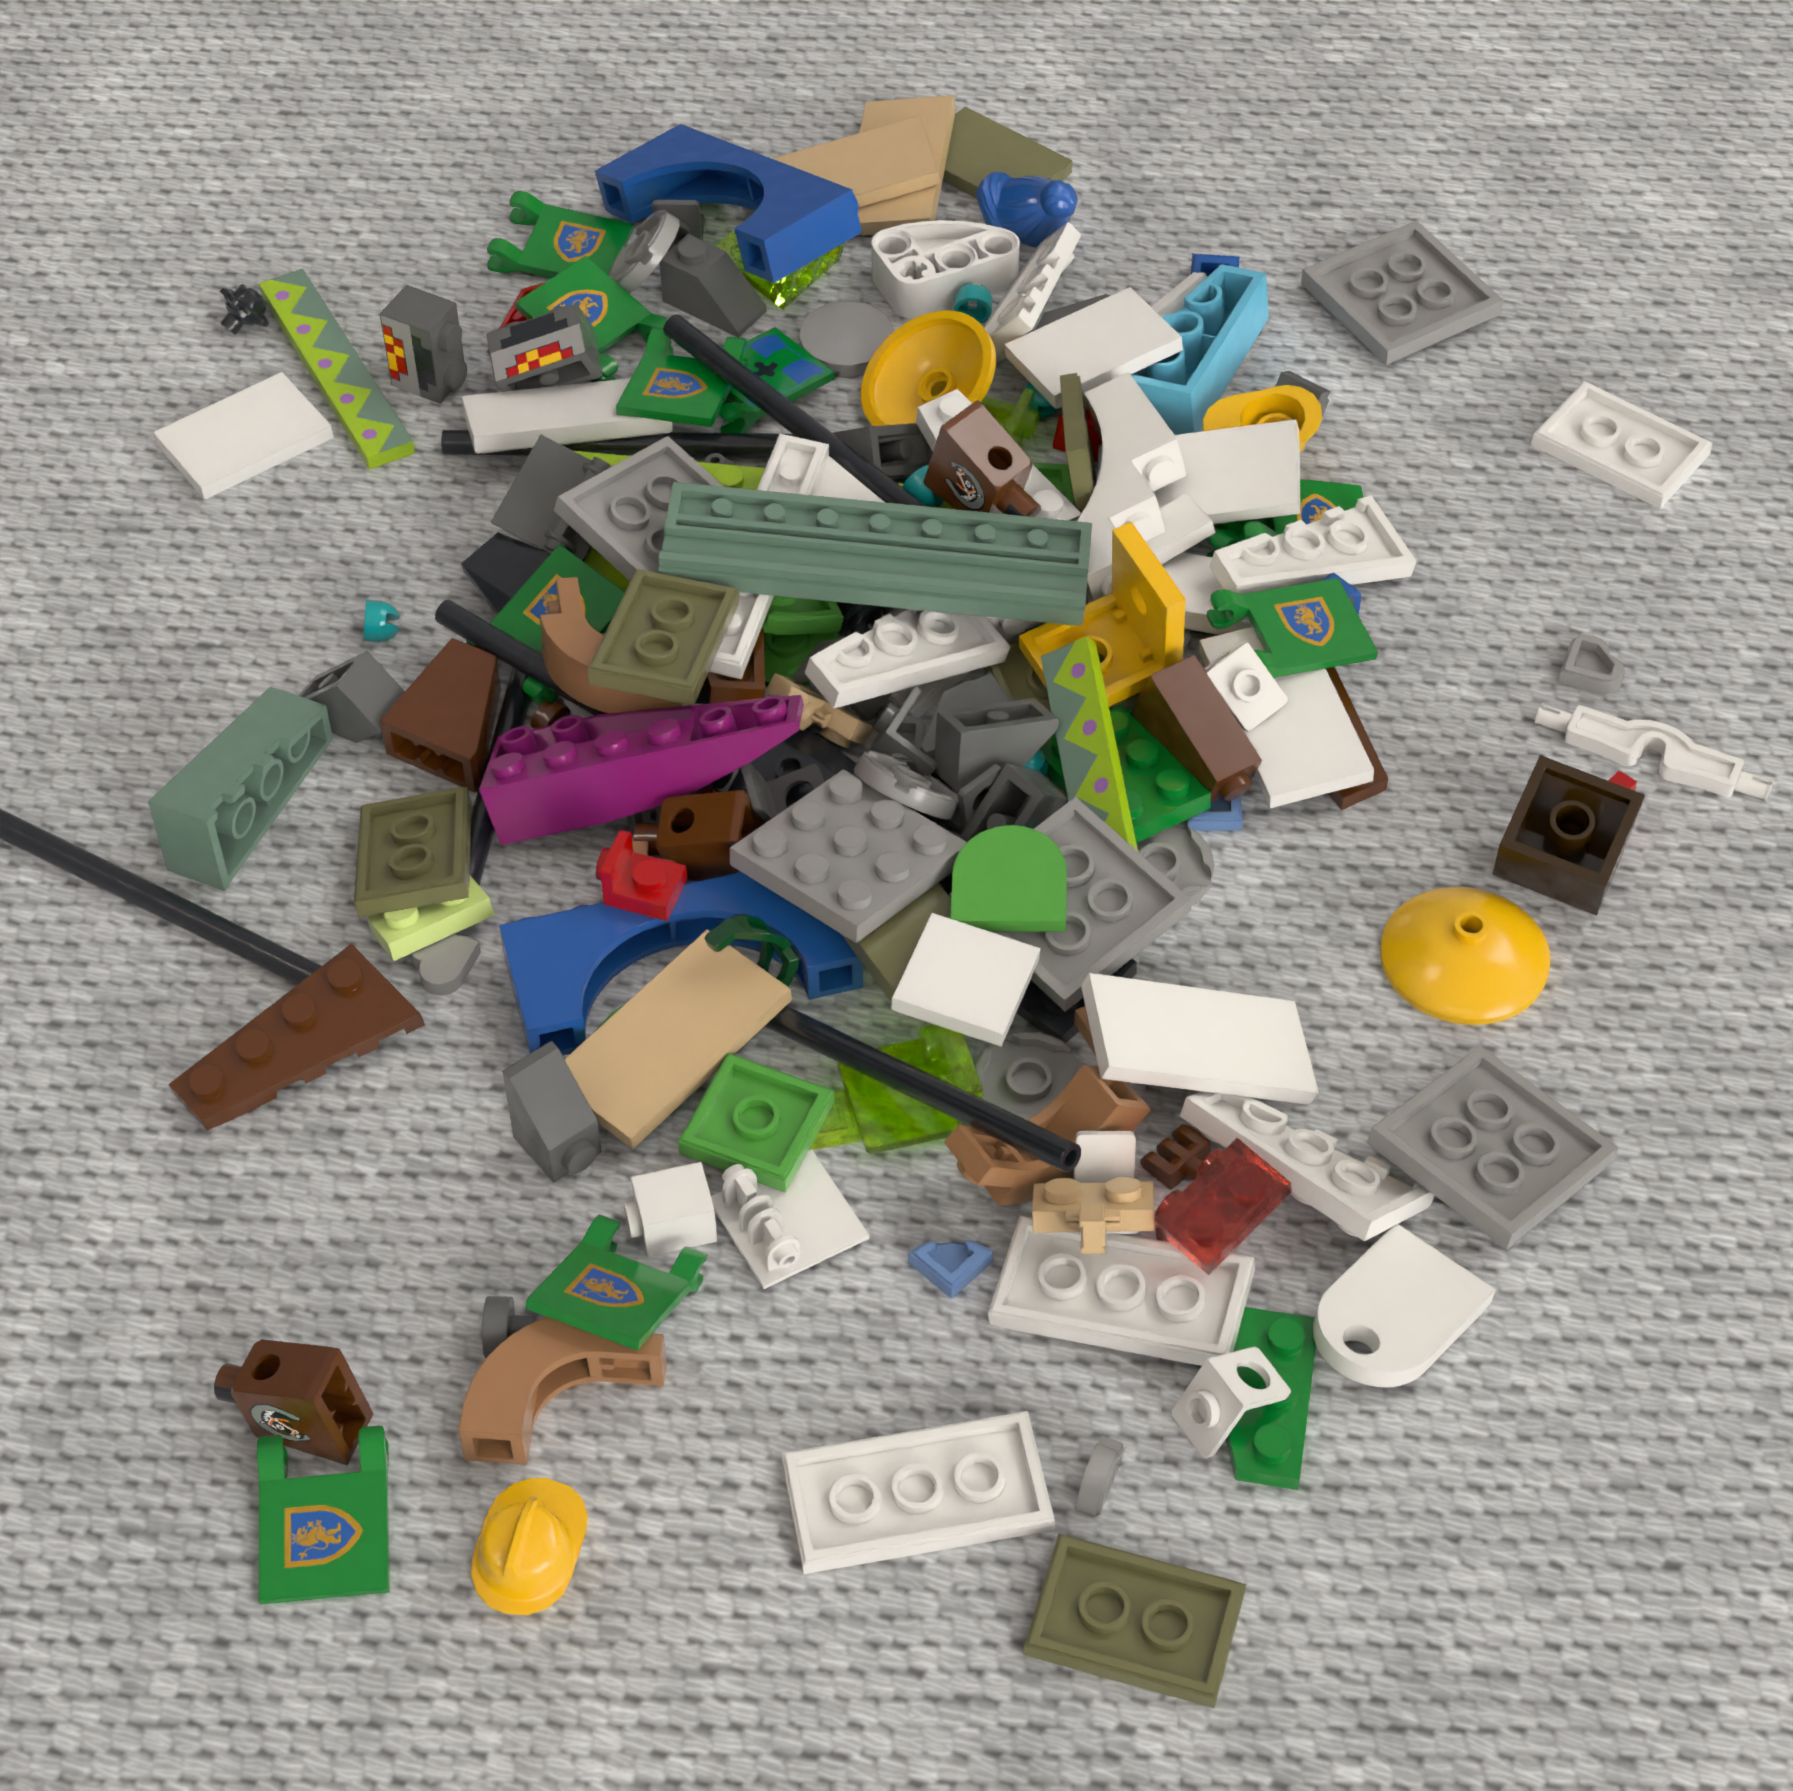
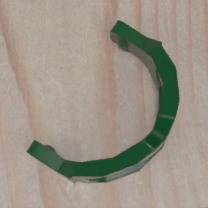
[704,914,799,987]

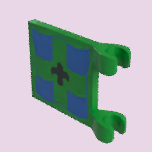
[719,327,835,433]

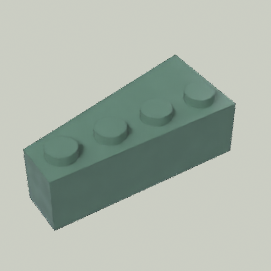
[148,686,333,891]

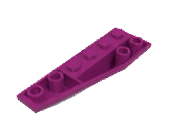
[479,695,804,845]

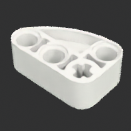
[871,220,1020,319]

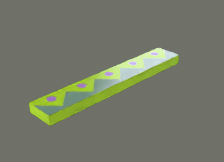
[259,269,415,470]
[1041,636,1138,851]

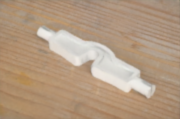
[1534,702,1775,802]

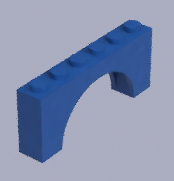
[595,124,862,283]
[499,871,864,1056]

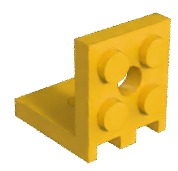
[1019,522,1186,707]

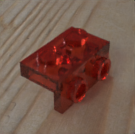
[1154,1138,1292,1275]

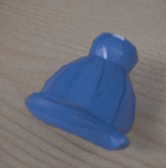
[976,172,1078,247]

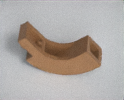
[540,577,682,713]
[944,1065,1151,1205]
[458,1317,667,1465]

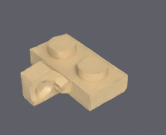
[765,673,875,748]
[1032,1177,1155,1254]

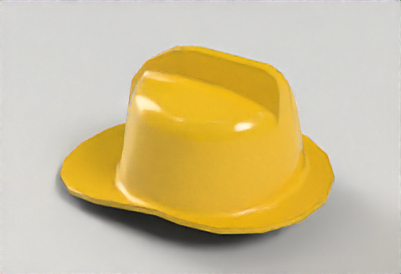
[1203,385,1322,453]
[471,1478,588,1615]

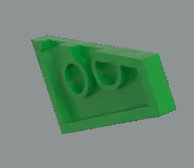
[1226,1307,1316,1490]

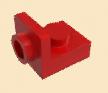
[595,830,687,921]

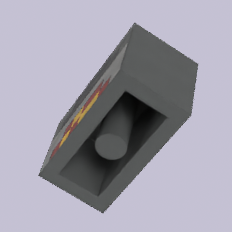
[380,285,467,404]
[486,303,603,392]

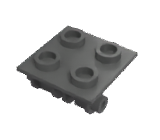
[491,434,612,562]

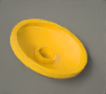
[861,310,996,426]
[1380,887,1550,1025]

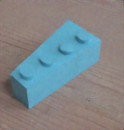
[1131,264,1269,435]

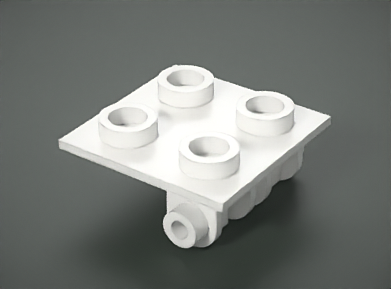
[711,1149,869,1289]

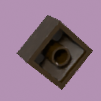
[1492,755,1645,916]

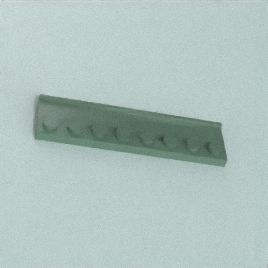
[658,482,1092,626]

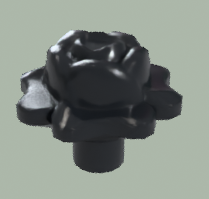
[219,284,269,335]
[837,603,884,637]

